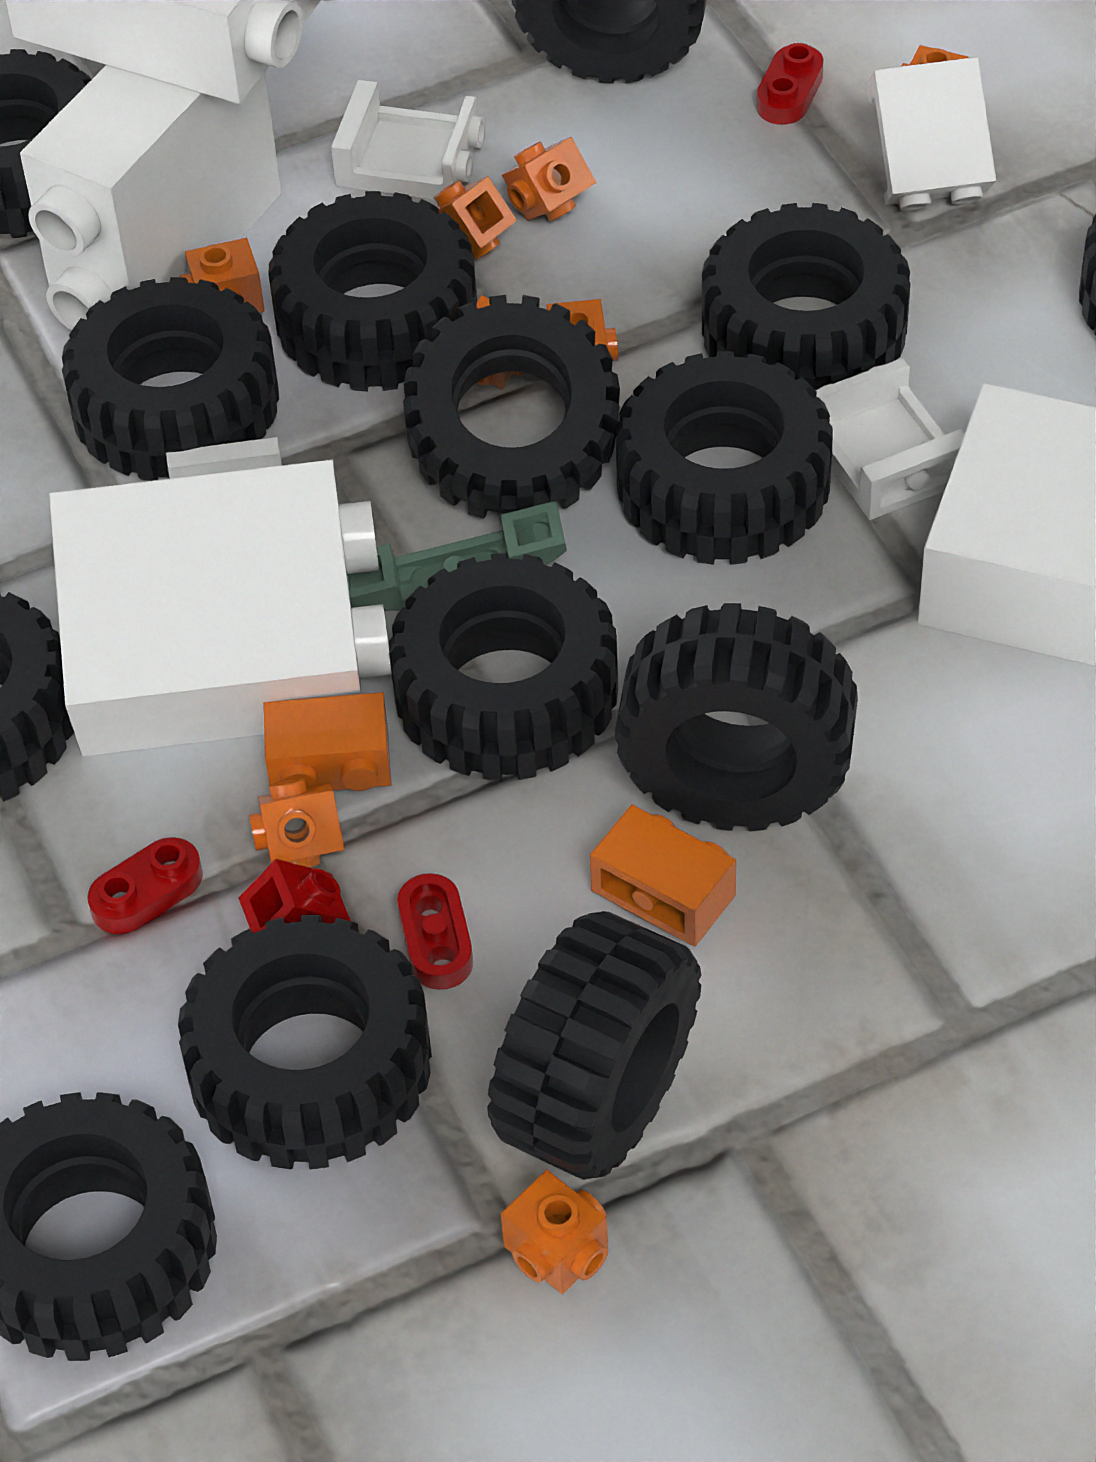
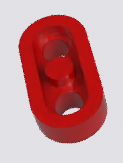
[757,43,824,125]
[87,837,203,934]
[397,873,473,990]

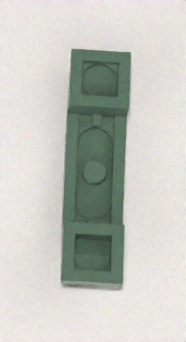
[347,501,567,610]

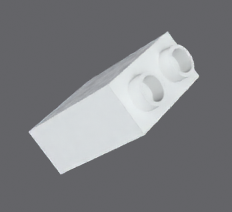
[6,0,337,104]
[20,65,281,330]
[918,383,1096,666]
[49,460,392,756]

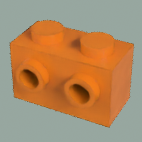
[263,692,392,791]
[590,804,736,947]

